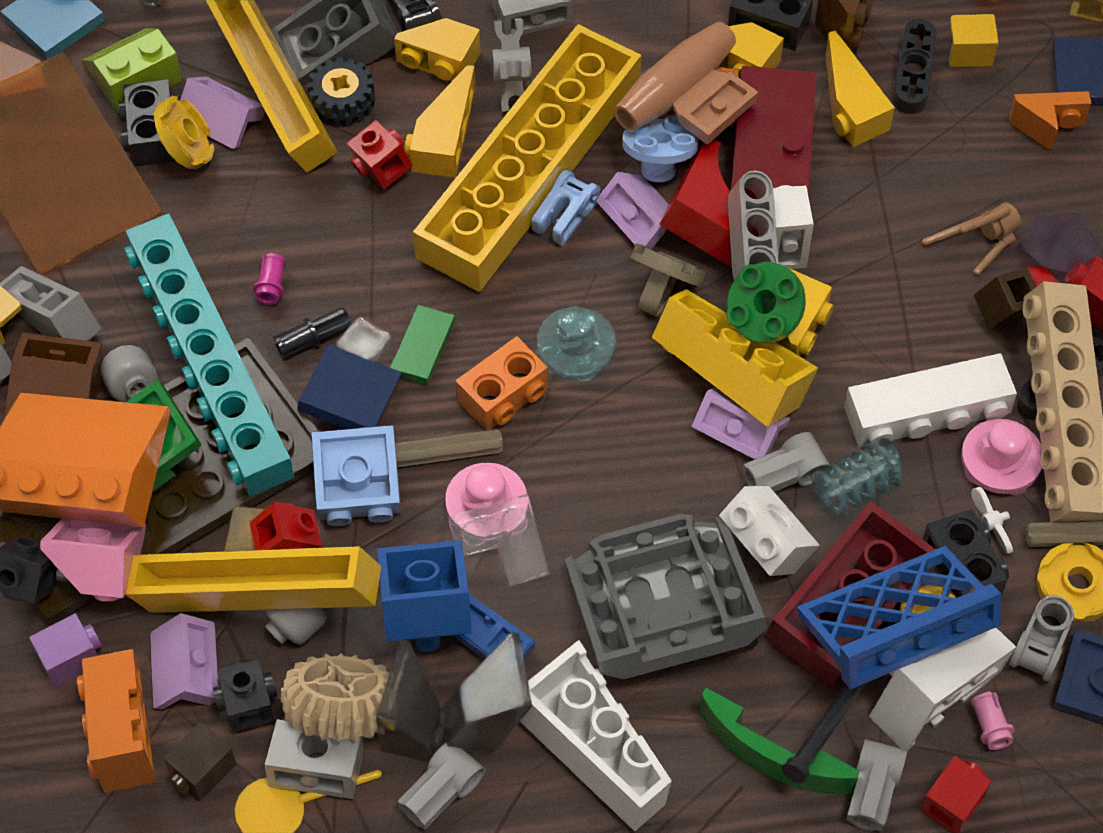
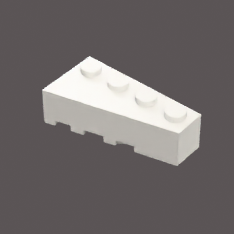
[514,640,672,831]

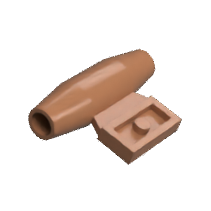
[614,22,758,144]

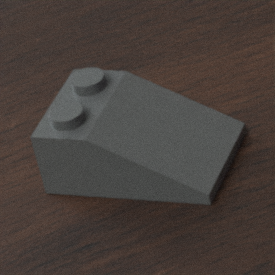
[271,0,397,86]

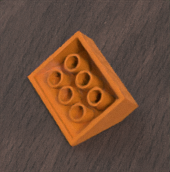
[0,393,171,527]

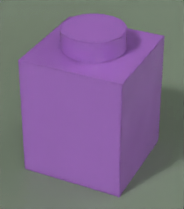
[29,613,102,688]

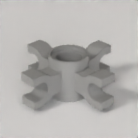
[492,18,532,111]

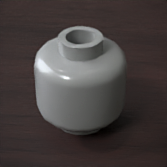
[100,345,158,402]
[265,608,327,645]

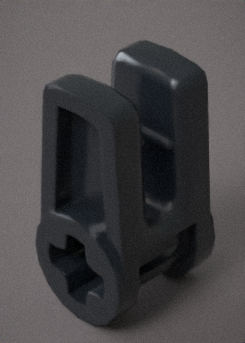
[386,0,442,32]

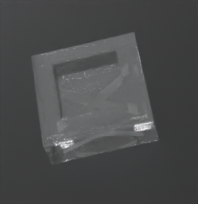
[336,316,392,362]

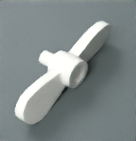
[971,487,1014,554]

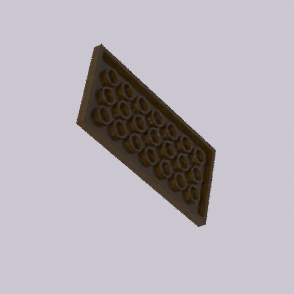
[0,337,319,626]

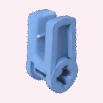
[532,170,601,246]

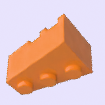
[77,649,156,793]

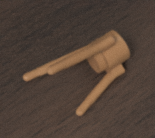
[921,202,1021,276]

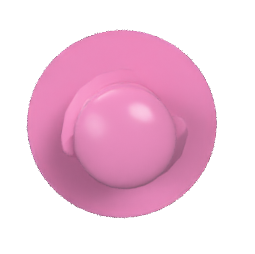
[961,419,1042,496]
[445,463,527,541]

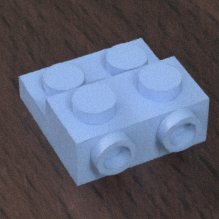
[312,425,401,526]

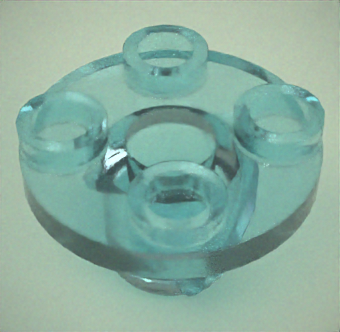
[537,306,616,381]

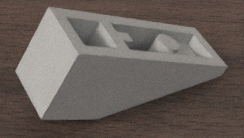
[0,266,102,341]

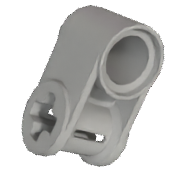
[1009,595,1074,683]

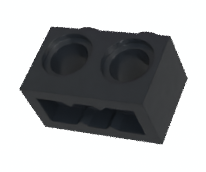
[728,0,813,51]
[118,79,176,167]
[923,509,1009,598]

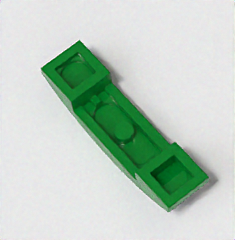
[700,688,860,794]

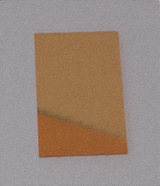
[0,52,162,276]

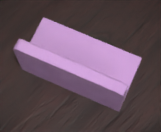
[180,76,265,149]
[596,172,669,250]
[691,387,790,459]
[150,613,218,710]

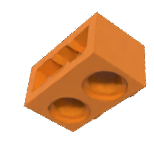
[455,336,548,431]

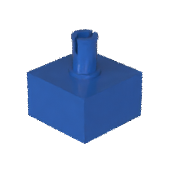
[377,540,472,652]

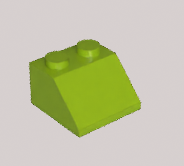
[82,28,182,113]

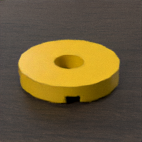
[154,96,214,169]
[1036,543,1103,622]

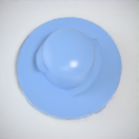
[622,115,698,182]

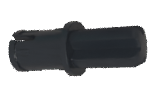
[273,308,351,359]

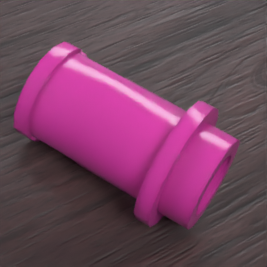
[253,253,286,305]

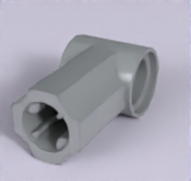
[743,432,831,492]
[846,739,907,831]
[397,740,485,830]

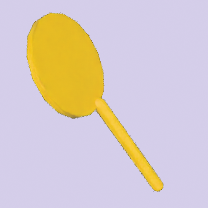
[235,770,382,833]

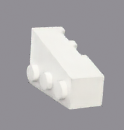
[869,628,1016,751]

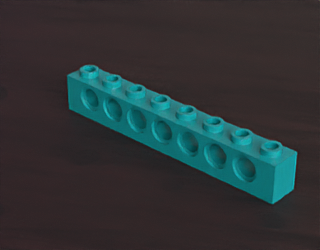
[123,213,295,497]

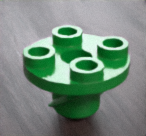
[727,262,806,343]

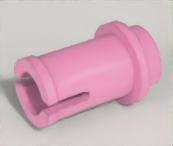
[971,692,1015,750]

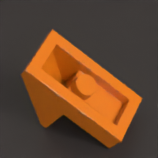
[1009,91,1091,150]

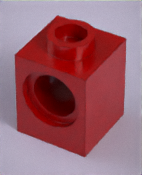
[921,756,992,833]

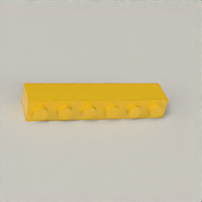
[206,0,338,173]
[125,546,382,613]

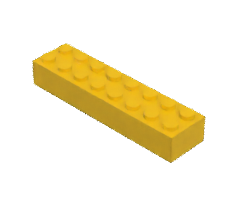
[413,24,641,292]

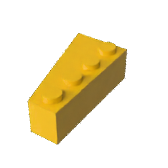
[652,289,818,427]

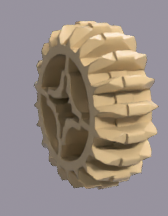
[281,653,399,742]

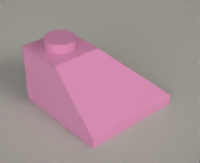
[40,518,146,601]

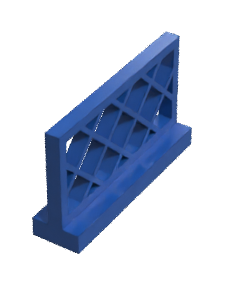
[797,546,1001,689]

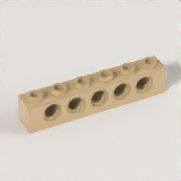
[1023,281,1103,522]

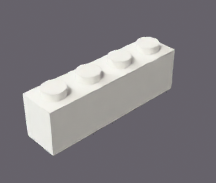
[844,353,1017,448]

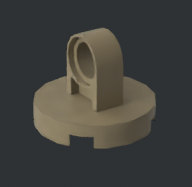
[630,243,707,317]

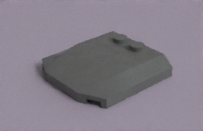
[565,514,766,679]

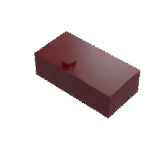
[731,66,817,199]
[764,501,936,689]

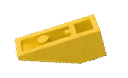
[825,30,895,147]
[405,65,475,178]

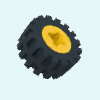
[307,57,375,127]

